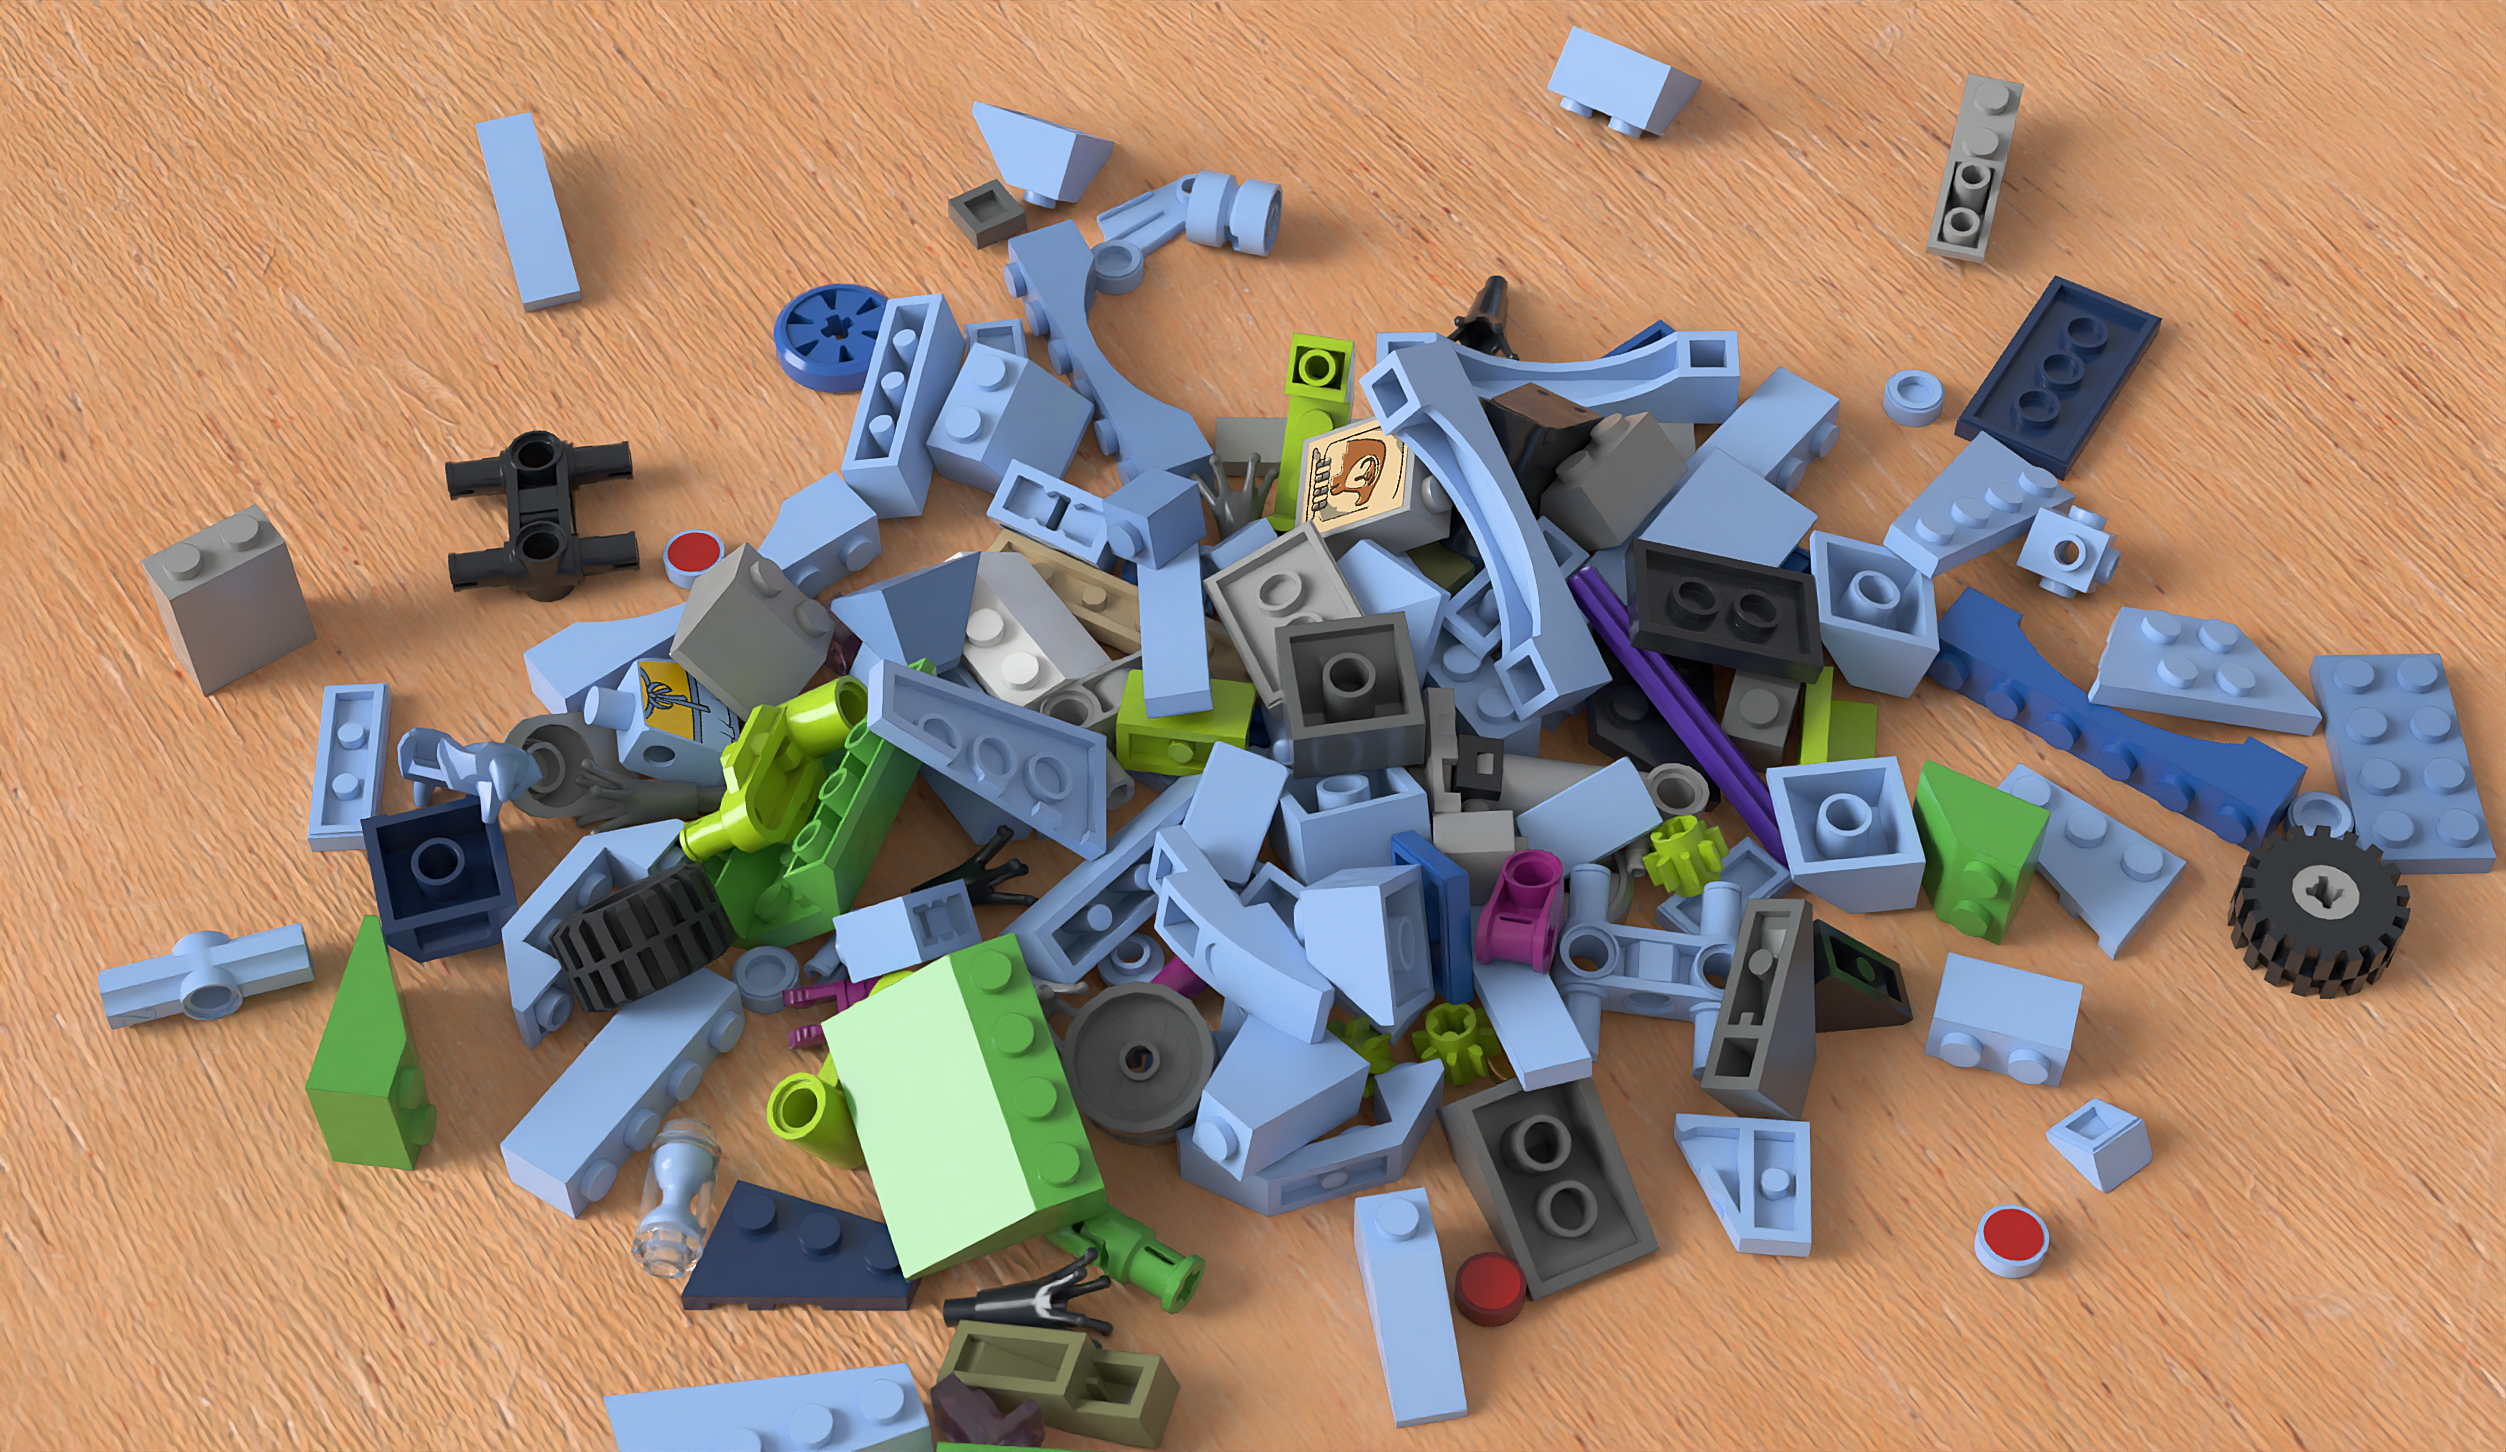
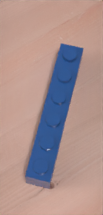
[1925,586,2308,852]

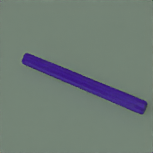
[1567,565,1796,885]

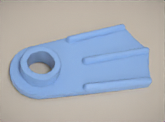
[1097,174,1197,258]

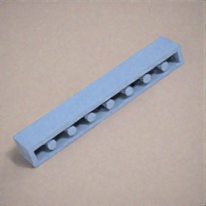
[1494,366,1840,732]

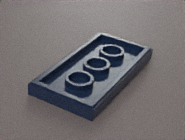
[1954,275,2162,481]

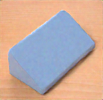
[1182,741,1290,888]
[1514,756,1663,880]

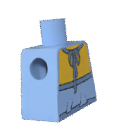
[584,658,740,787]

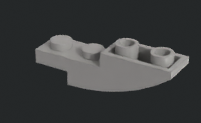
[1926,74,2024,264]

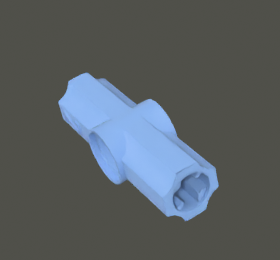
[97,922,315,1030]

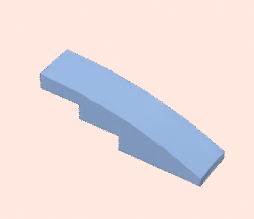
[475,112,582,312]

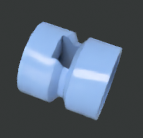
[1186,169,1283,257]

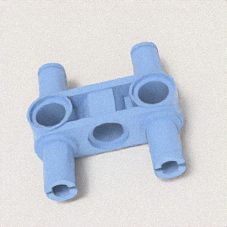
[1549,863,1742,1082]

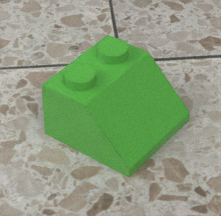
[1912,759,2051,946]

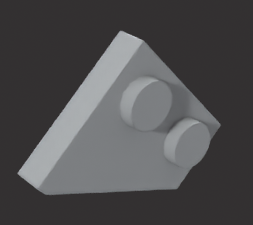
[1406,687,1461,824]

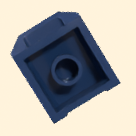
[360,794,519,963]

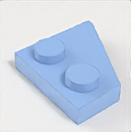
[1673,1113,1812,1257]

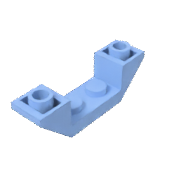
[501,818,695,1049]
[1176,1058,1445,1217]

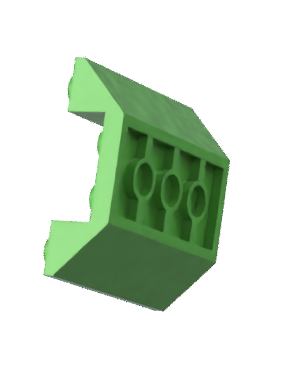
[700,658,937,951]

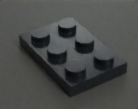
[1624,538,1824,685]

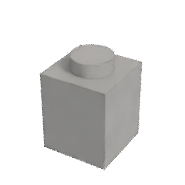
[1433,810,1528,906]

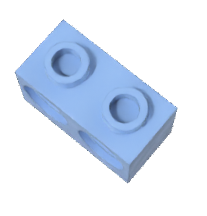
[986,459,1119,574]
[832,879,982,984]

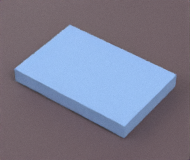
[1621,447,1819,568]

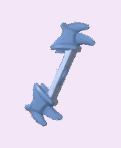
[397,727,544,824]

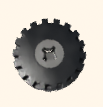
[2228,825,2411,999]

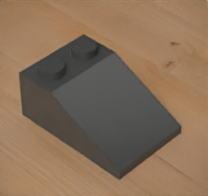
[1435,1077,1660,1302]

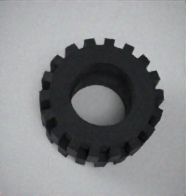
[547,863,738,1012]

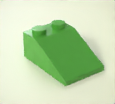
[305,915,437,1171]

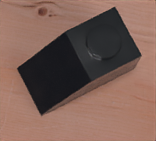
[1813,918,1913,1033]

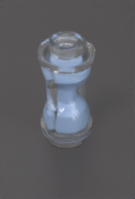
[631,1119,722,1279]

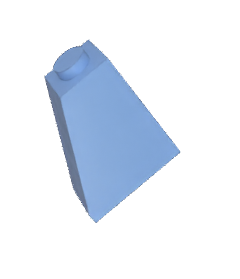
[1192,1014,1370,1182]

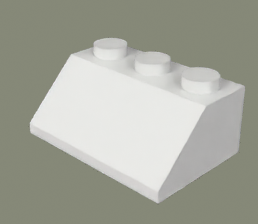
[944,552,1112,713]

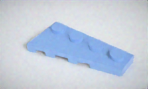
[1883,430,2076,579]
[867,659,1106,862]

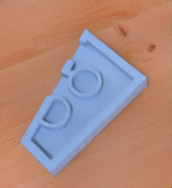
[1996,763,2187,961]

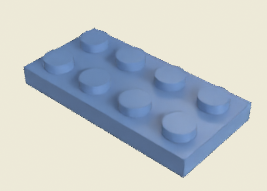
[2309,654,2496,875]

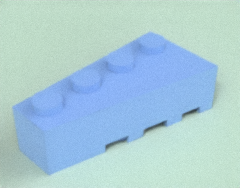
[603,1363,934,1452]

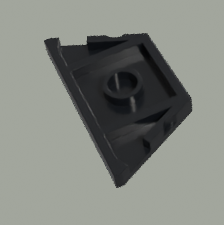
[1586,605,1721,812]

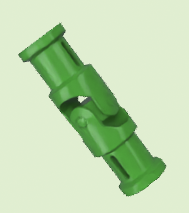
[1045,1204,1206,1314]

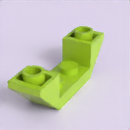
[1266,332,1355,537]

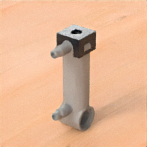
[1450,734,1710,877]

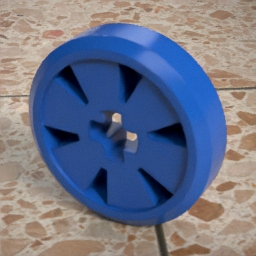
[774,283,889,393]

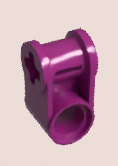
[1475,849,1564,973]

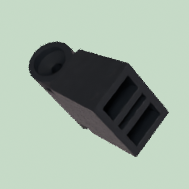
[1437,382,1605,558]

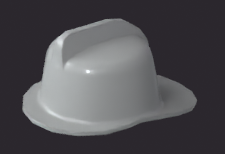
[503,712,639,819]

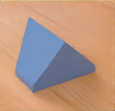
[830,551,981,675]

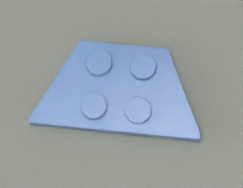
[2088,606,2322,736]

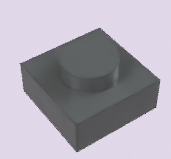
[948,179,1027,250]

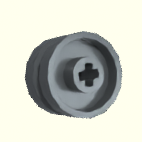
[1061,981,1222,1148]

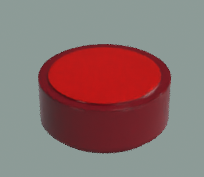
[1454,1252,1526,1327]

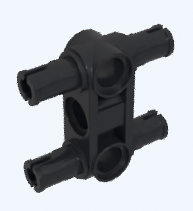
[445,430,640,602]

